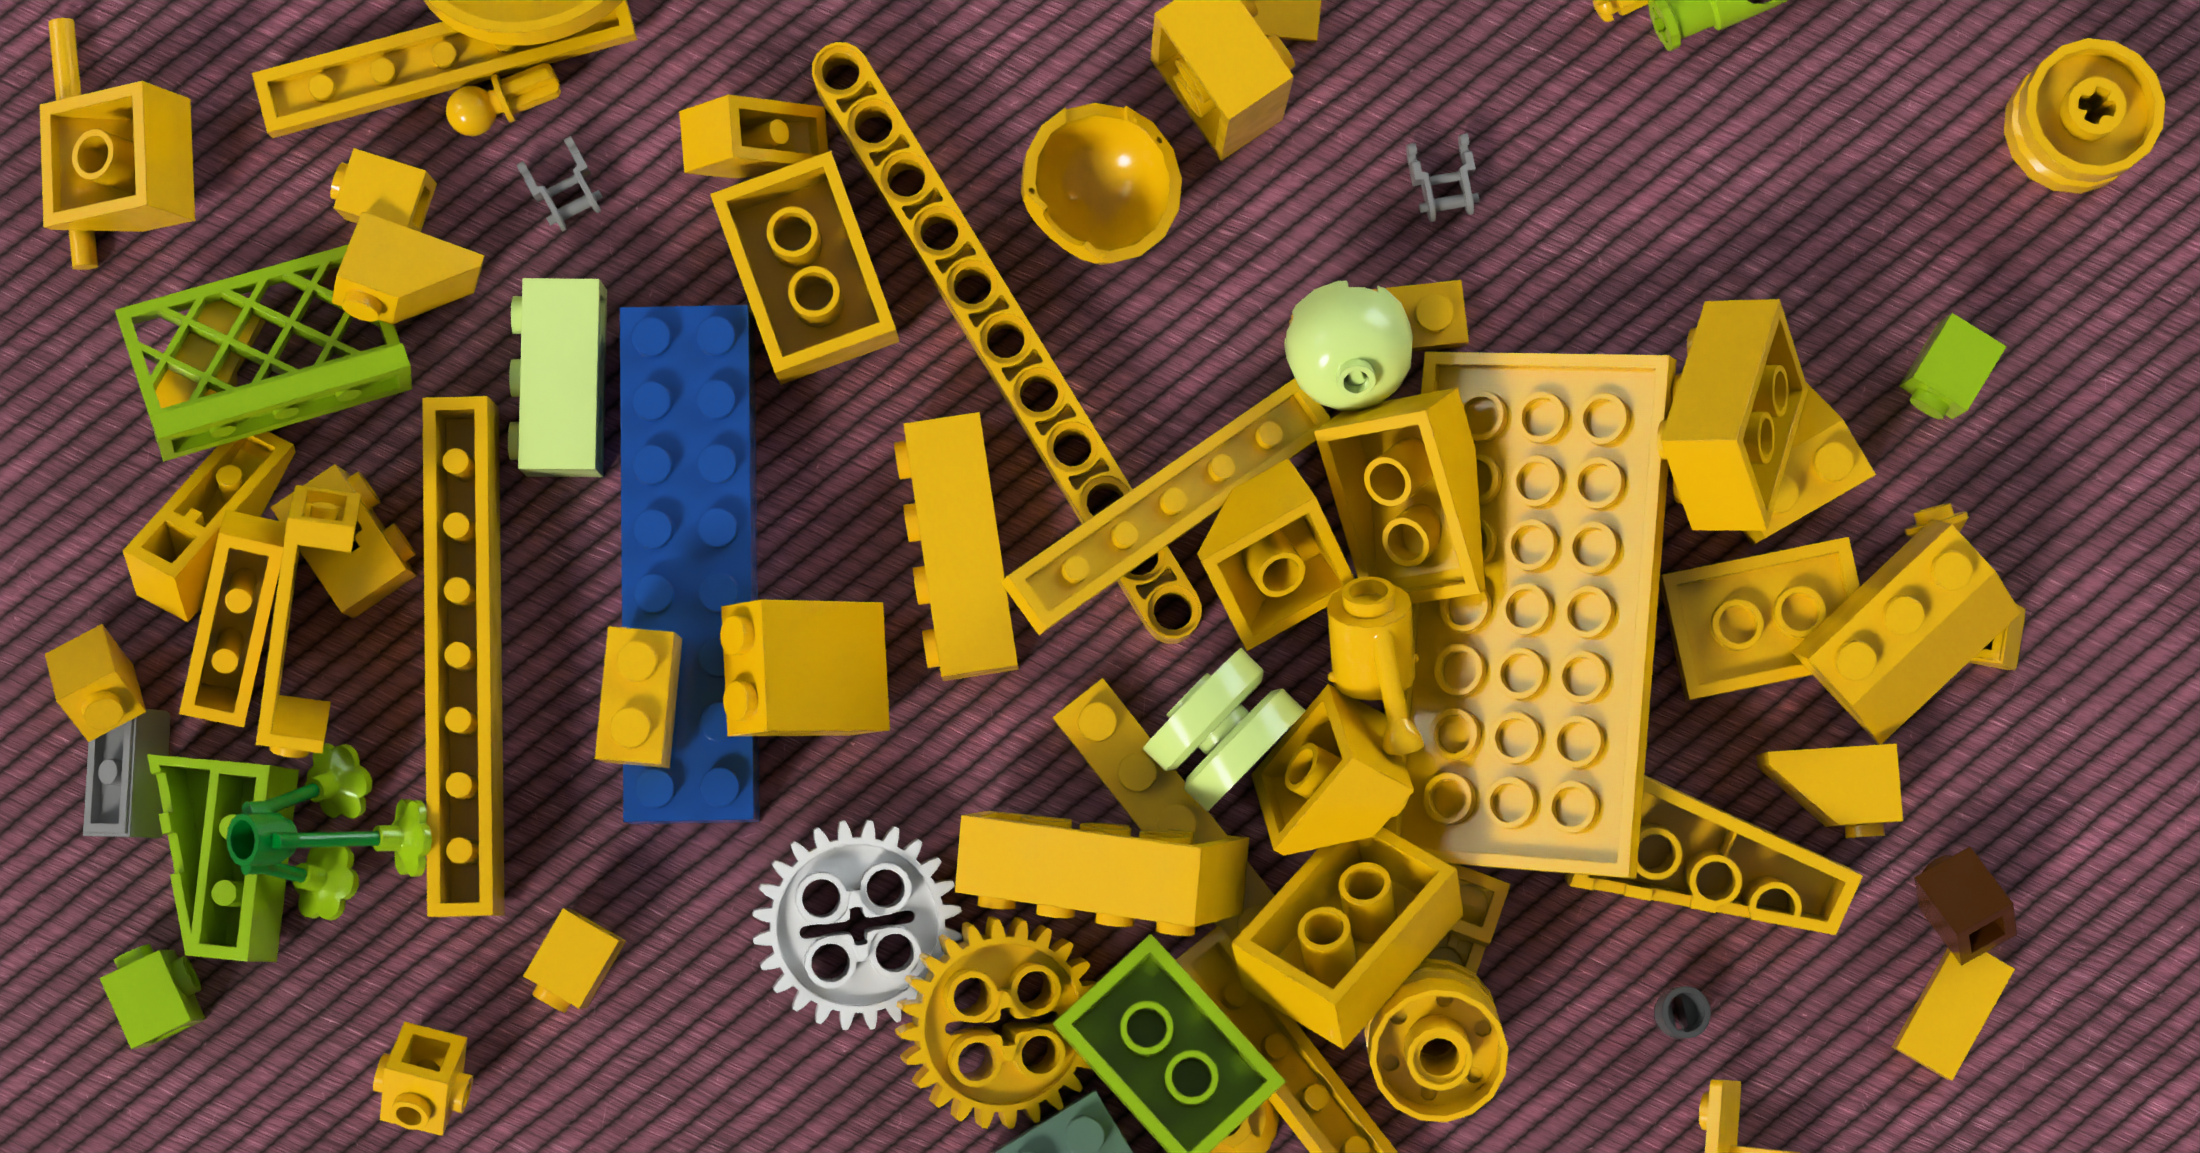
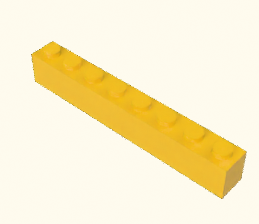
[422,396,505,917]

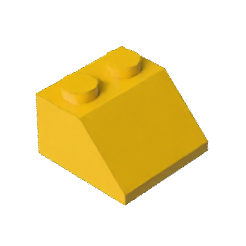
[40,81,195,232]
[1743,382,1876,546]
[1197,458,1355,651]
[1251,684,1414,856]

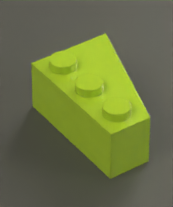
[147,754,299,962]

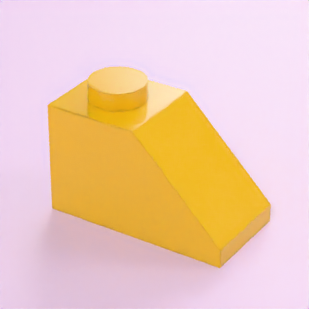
[679,94,828,179]
[332,211,485,325]
[1756,744,1903,838]

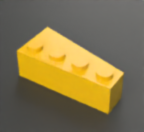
[1564,775,1863,935]
[955,811,1249,936]

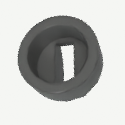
[1654,986,1711,1039]

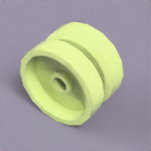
[1143,648,1305,812]

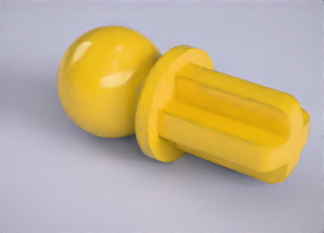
[446,63,561,136]

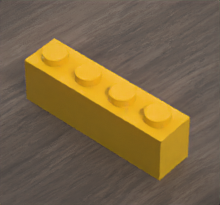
[894,412,1019,681]

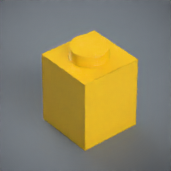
[330,148,437,232]
[45,624,146,742]
[523,908,626,1013]

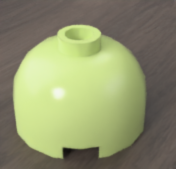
[1284,281,1413,411]

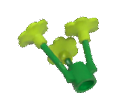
[226,743,432,921]

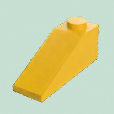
[123,431,296,622]

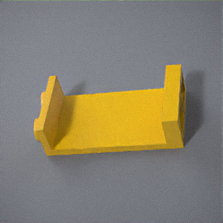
[256,485,361,758]

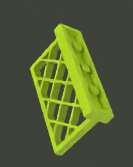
[115,244,412,462]

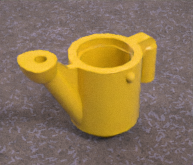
[1327,576,1425,755]

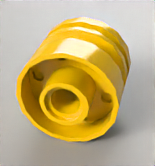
[1364,958,1508,1122]

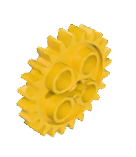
[895,916,1096,1129]

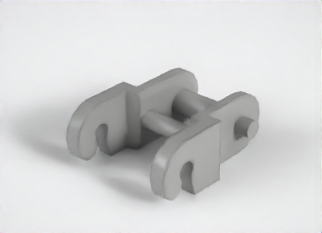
[1406,133,1479,222]
[516,136,603,232]

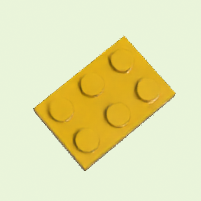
[1659,537,1860,701]

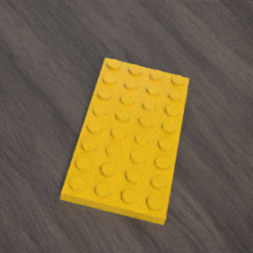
[1384,352,1677,879]

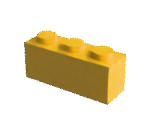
[179,510,286,728]

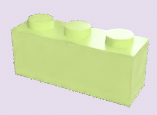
[508,278,607,477]

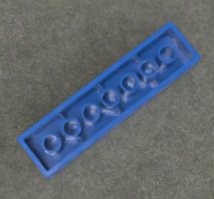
[620,305,760,824]

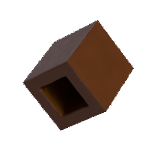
[1914,847,2017,966]

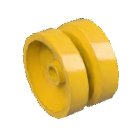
[2004,38,2165,194]

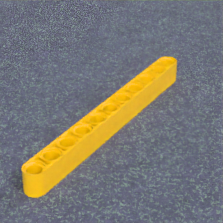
[812,42,1202,644]

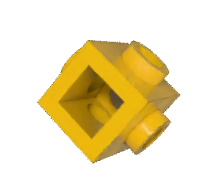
[373,1022,473,1136]

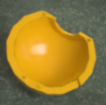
[1021,103,1182,265]

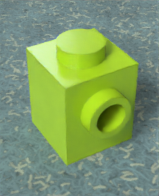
[100,944,206,1049]

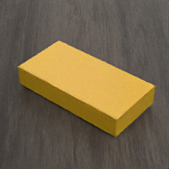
[1892,948,2015,1081]

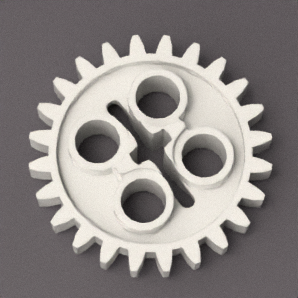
[752,820,962,1030]

